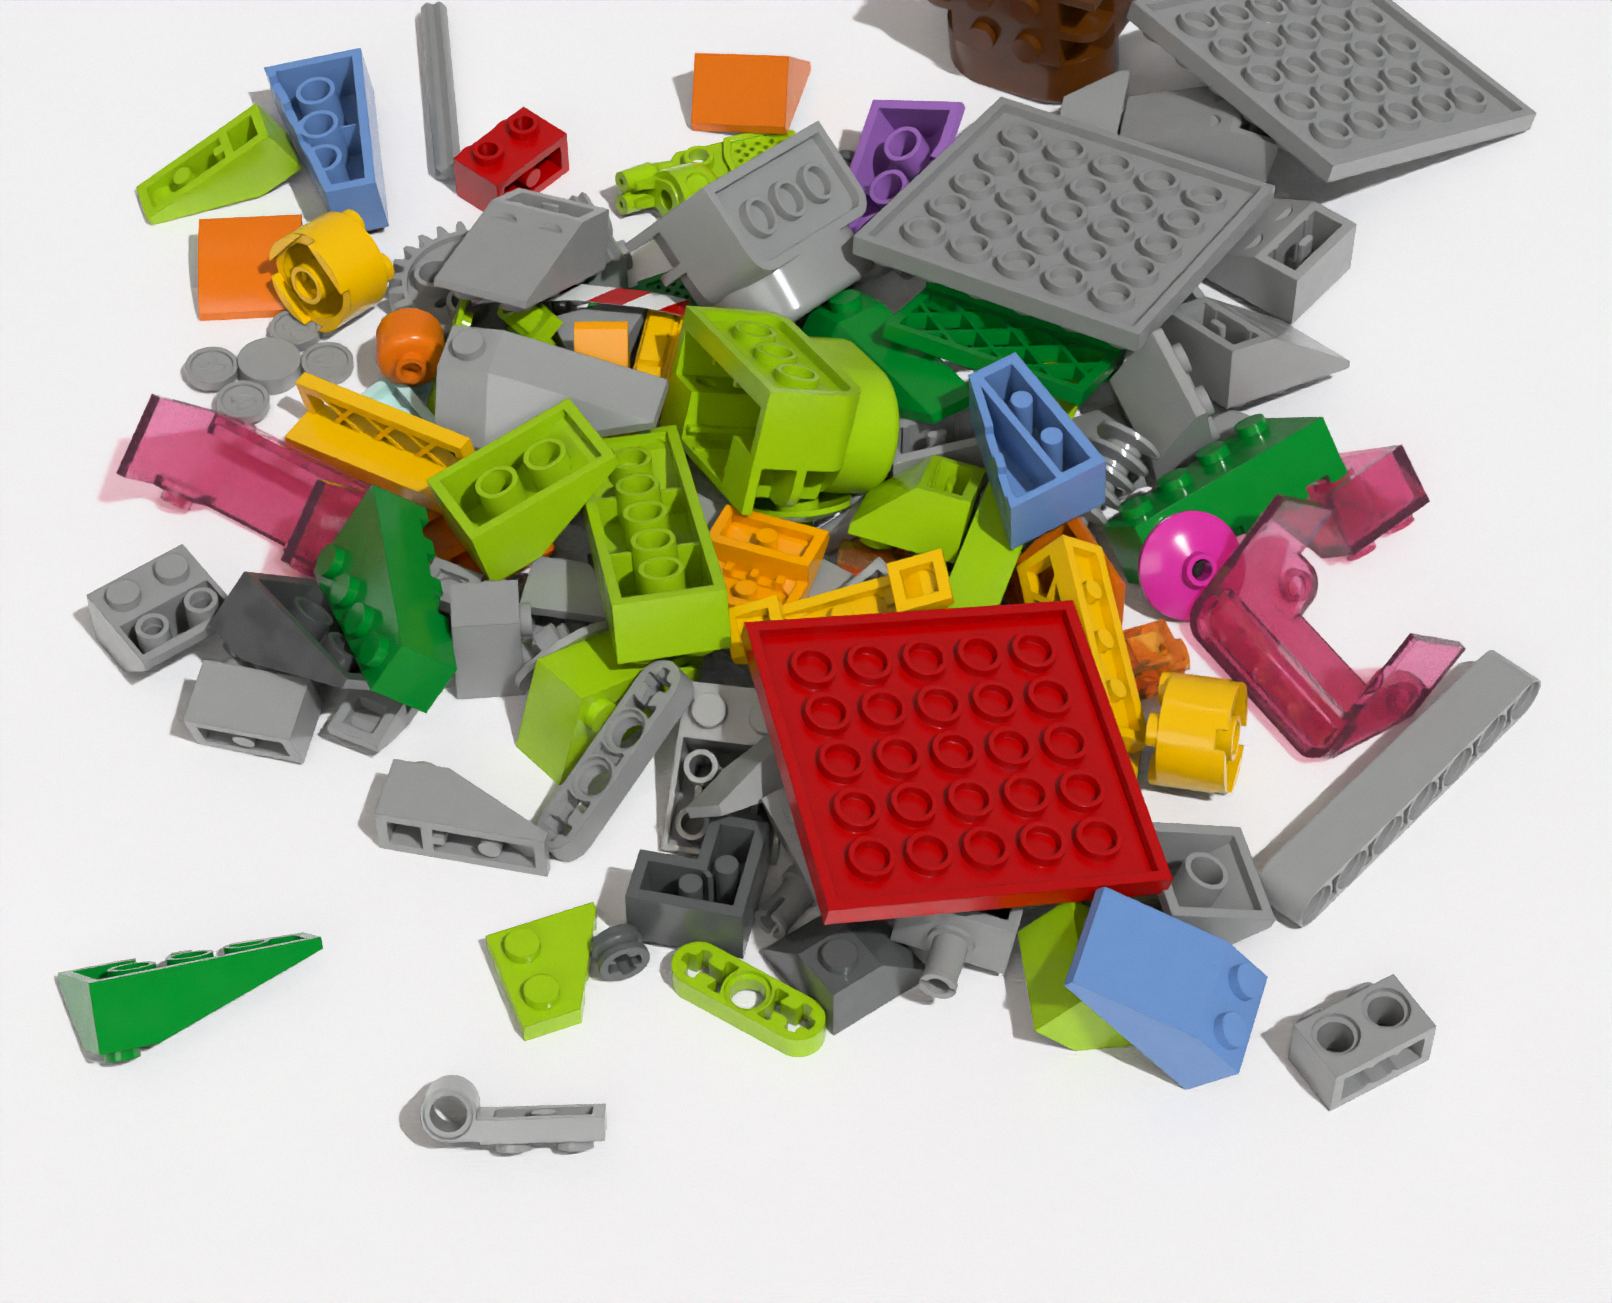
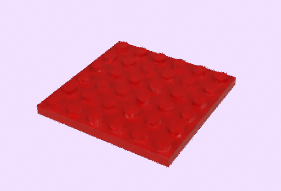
[740,600,1173,925]

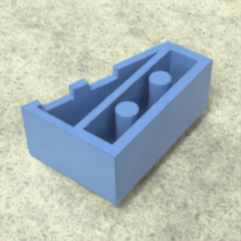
[968,352,1106,550]

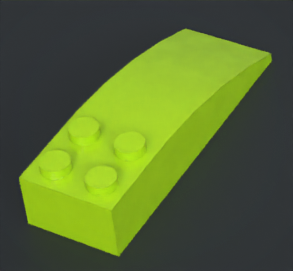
[582,425,732,664]

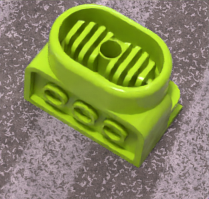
[660,306,900,515]

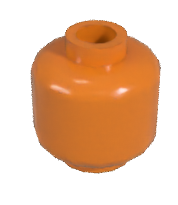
[376,308,444,386]

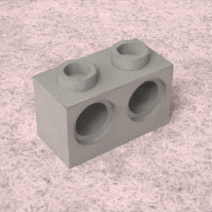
[1288,974,1436,1111]

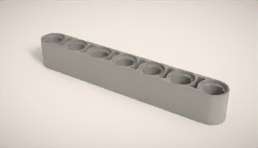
[1259,650,1541,927]

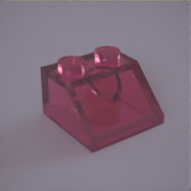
[1266,444,1430,561]

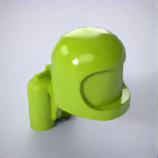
[615,162,717,217]

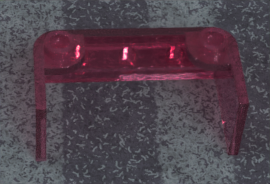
[116,393,371,578]
[1189,494,1466,760]

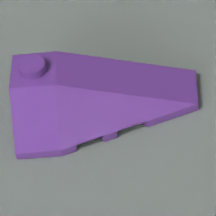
[849,99,966,280]

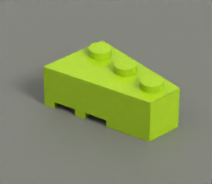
[516,630,704,786]

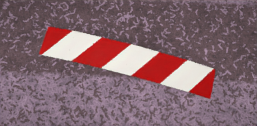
[470,284,690,317]

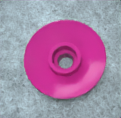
[1138,510,1242,621]

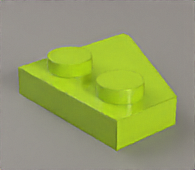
[485,902,597,1041]

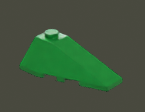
[802,289,969,424]
[57,932,323,1062]

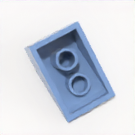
[1064,886,1268,1090]

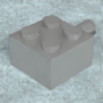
[890,906,1025,999]

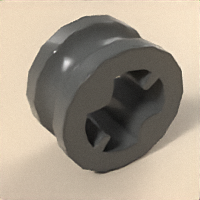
[590,924,650,981]

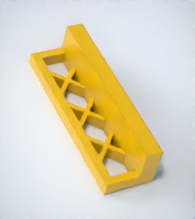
[284,372,475,514]
[1016,534,1146,754]

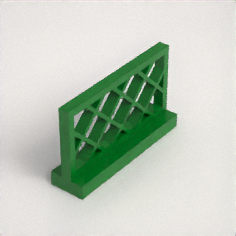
[882,282,1126,406]

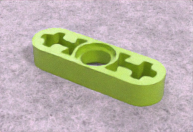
[671,941,826,1057]

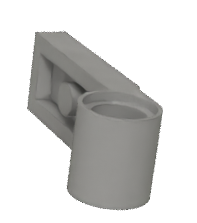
[420,1075,607,1153]

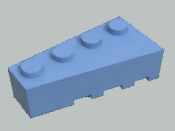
[264,48,389,231]

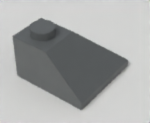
[763,915,925,1036]

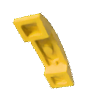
[729,548,955,664]

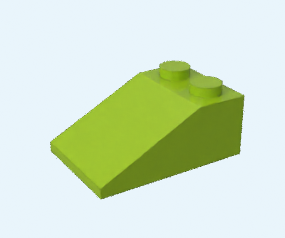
[426,398,619,581]

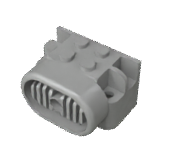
[624,120,873,322]

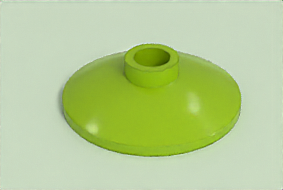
[752,492,851,527]

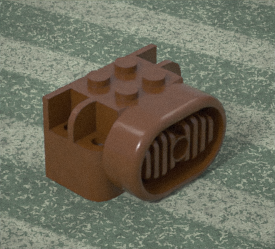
[928,0,1134,103]

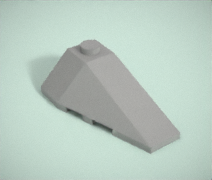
[435,325,669,451]

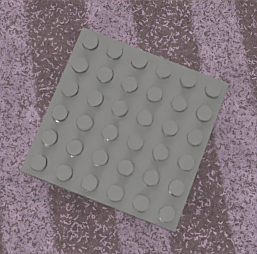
[1126,0,1537,183]
[852,97,1275,353]

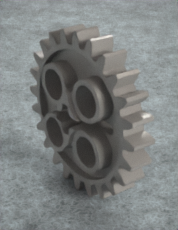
[388,221,554,344]

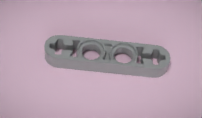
[536,660,694,861]

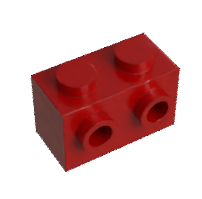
[453,106,569,212]

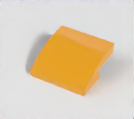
[709,504,829,608]

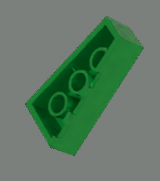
[1102,414,1348,584]
[313,484,457,713]

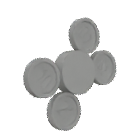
[185,310,354,425]

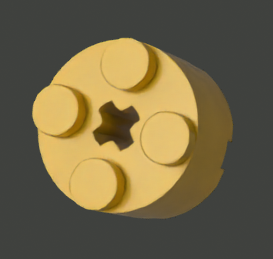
[269,209,395,333]
[1145,671,1248,794]

